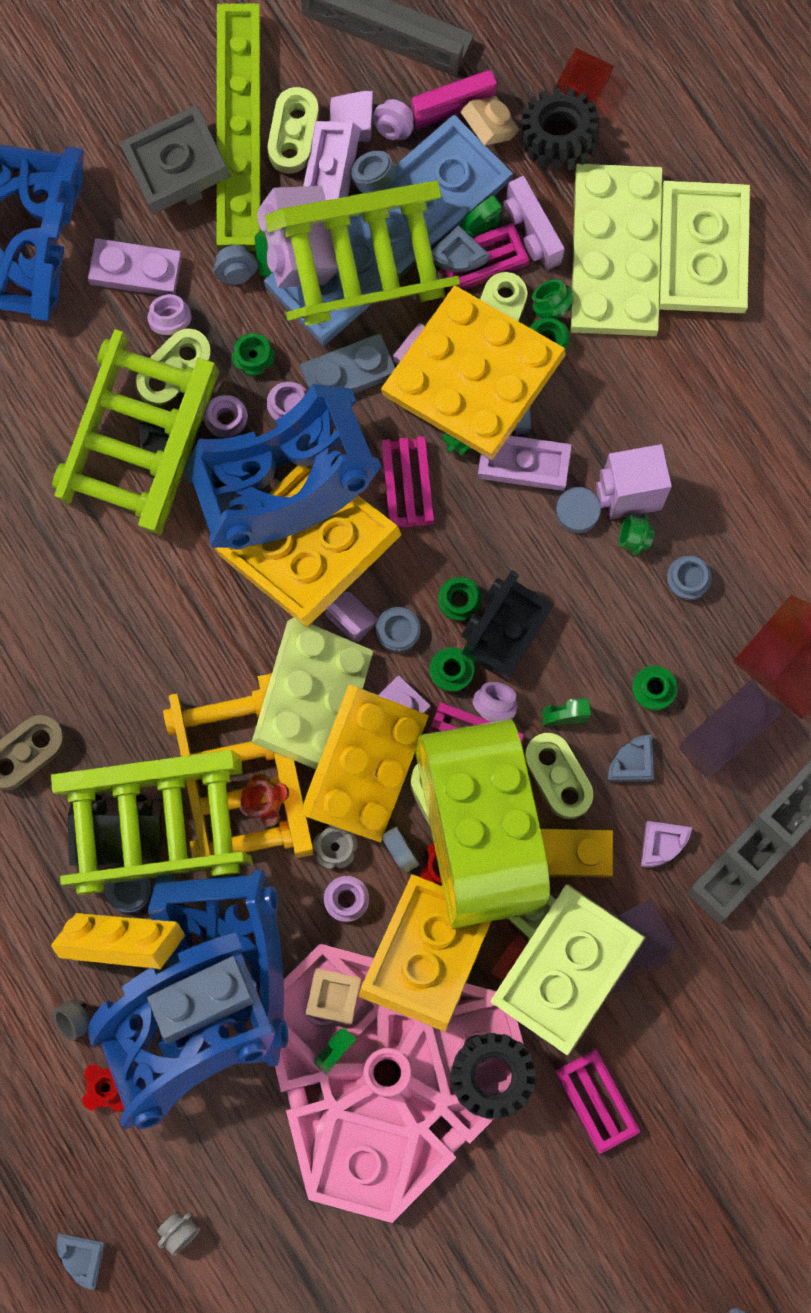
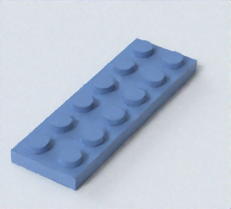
[264,115,513,347]

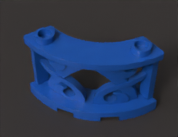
[0,144,84,321]
[183,384,381,550]
[148,870,289,1066]
[86,932,276,1129]

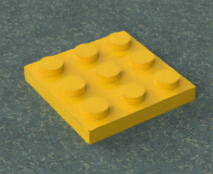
[381,285,565,460]
[215,465,401,628]

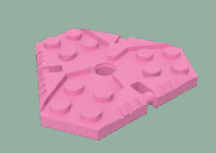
[275,944,525,1223]

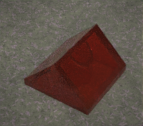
[733,595,811,719]

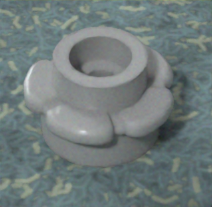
[313,825,358,869]
[157,1212,200,1256]

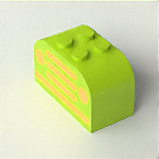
[415,719,550,929]

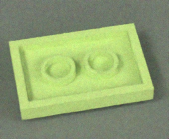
[659,181,750,314]
[251,617,373,769]
[490,885,646,1055]

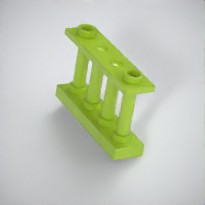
[264,180,460,326]
[52,329,220,536]
[51,750,253,895]

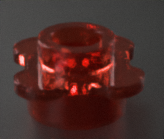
[240,773,289,826]

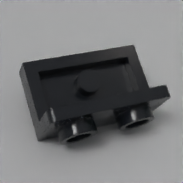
[461,570,554,682]
[68,793,164,866]

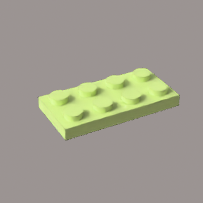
[570,164,662,336]

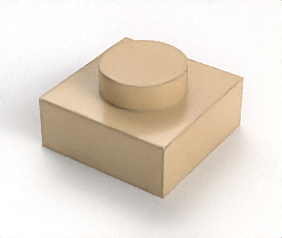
[461,96,520,146]
[306,968,362,1025]

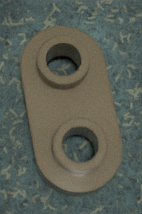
[0,715,65,791]

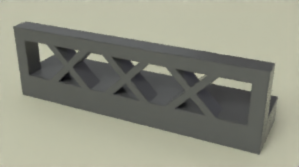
[301,0,474,77]

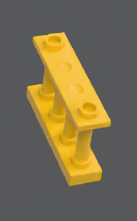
[163,673,314,878]

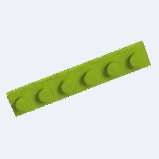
[217,3,261,251]

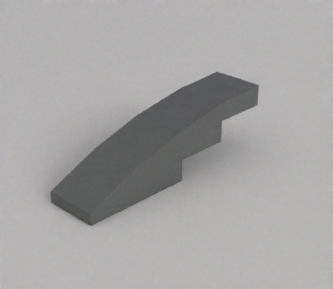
[686,760,811,925]

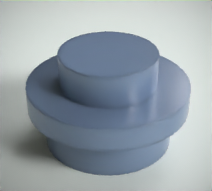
[214,245,257,285]
[667,555,712,600]

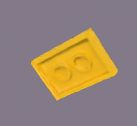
[300,684,429,843]
[359,874,492,1032]

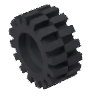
[521,87,600,171]
[450,1033,537,1119]

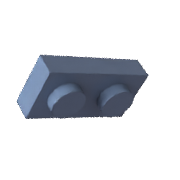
[300,333,395,394]
[147,956,255,1044]

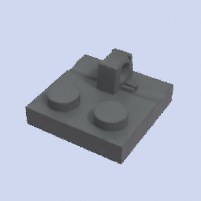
[120,105,231,214]

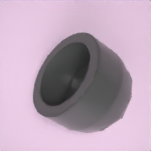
[53,999,93,1041]

